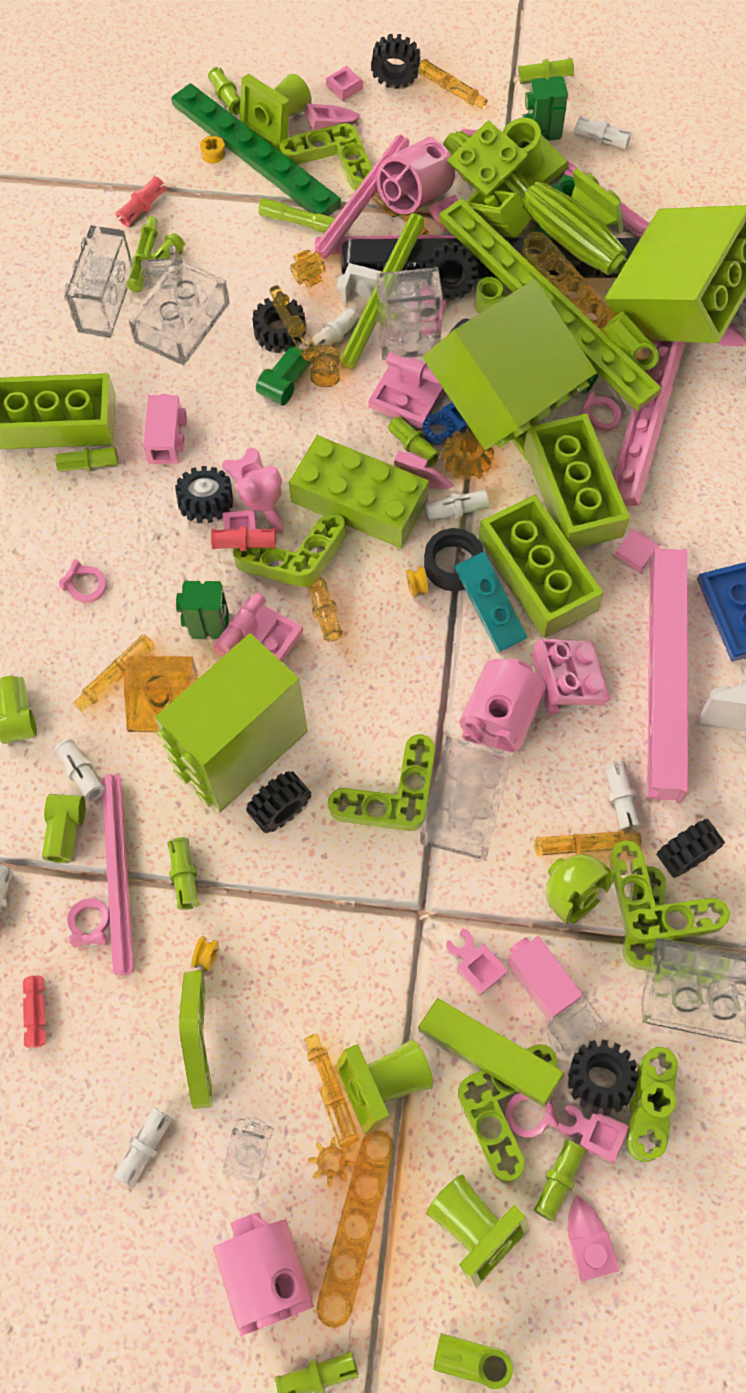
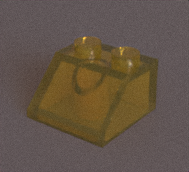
[124,656,198,733]

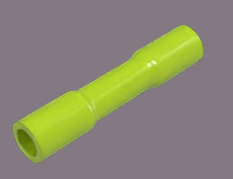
[258,198,336,233]

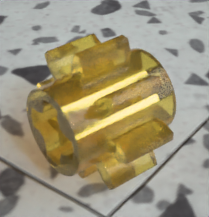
[290,249,326,287]
[308,1137,356,1188]

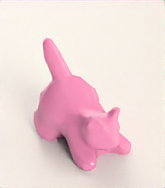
[222,448,284,533]

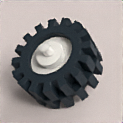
[175,466,233,523]

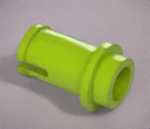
[150,233,185,270]

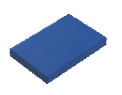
[697,562,746,662]

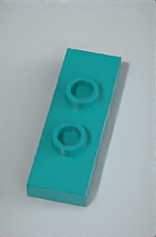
[454,551,528,653]

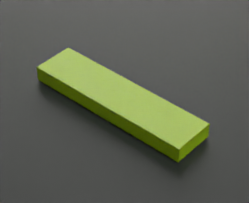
[418,997,564,1108]

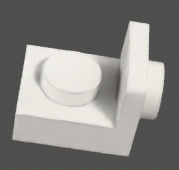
[337,263,382,305]

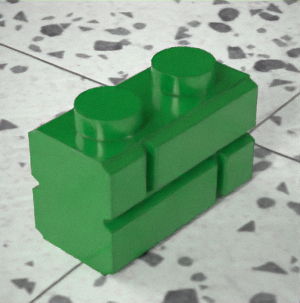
[522,76,568,141]
[176,580,230,639]

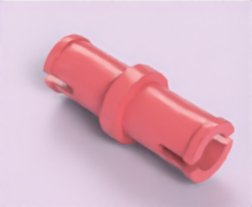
[115,176,167,227]
[211,526,277,552]

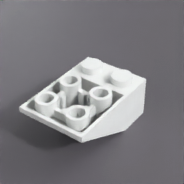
[696,680,746,732]

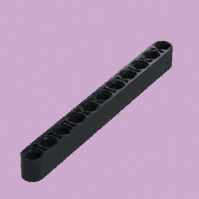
[341,238,640,279]

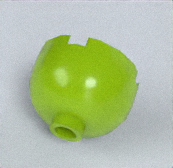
[545,854,615,925]

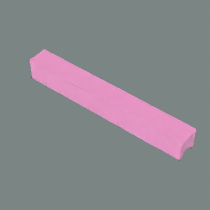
[647,548,688,803]

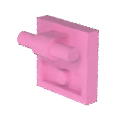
[368,352,445,430]
[213,593,303,662]
[531,639,611,715]

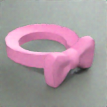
[579,392,622,431]
[59,559,106,603]
[67,898,110,948]
[505,1093,559,1138]

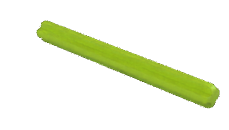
[340,213,425,370]

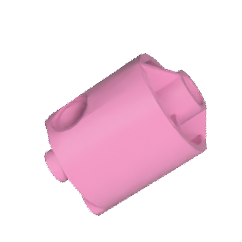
[376,137,456,215]
[459,659,546,757]
[213,1212,314,1336]

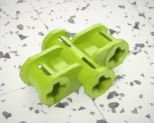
[627,1047,678,1162]

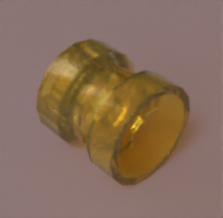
[310,345,340,387]

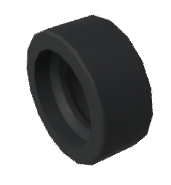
[424,528,484,592]

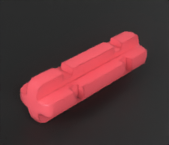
[23,975,46,1048]

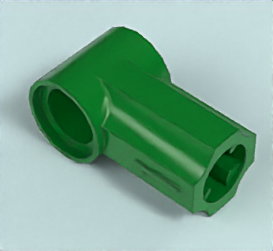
[255,346,311,406]

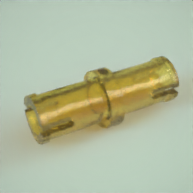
[306,577,343,642]

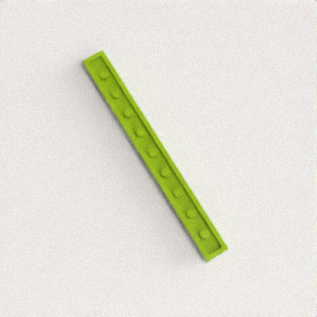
[439,198,662,412]

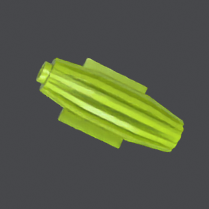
[443,120,532,218]
[522,168,627,275]

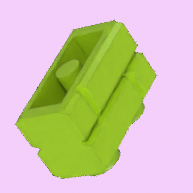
[466,189,531,238]

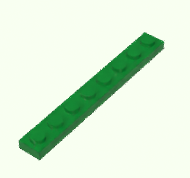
[171,83,341,216]

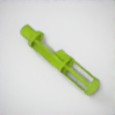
[126,216,158,292]

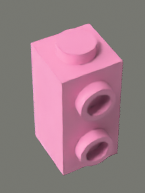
[143,394,187,464]
[507,935,583,1022]

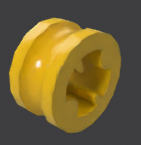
[200,136,225,164]
[406,566,428,598]
[191,936,219,972]

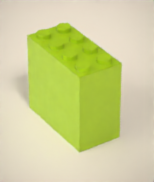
[604,205,746,343]
[422,279,597,450]
[154,633,308,812]

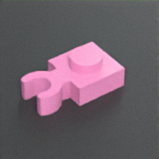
[446,928,508,996]
[558,1105,629,1164]

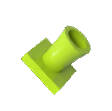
[240,73,312,152]
[502,117,569,187]
[335,1039,433,1135]
[426,1174,529,1288]

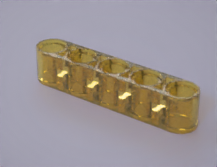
[521,232,615,335]
[316,1130,395,1328]

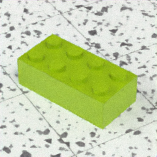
[0,373,116,449]
[524,413,630,549]
[288,435,429,549]
[479,494,604,638]

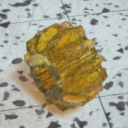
[442,428,494,482]

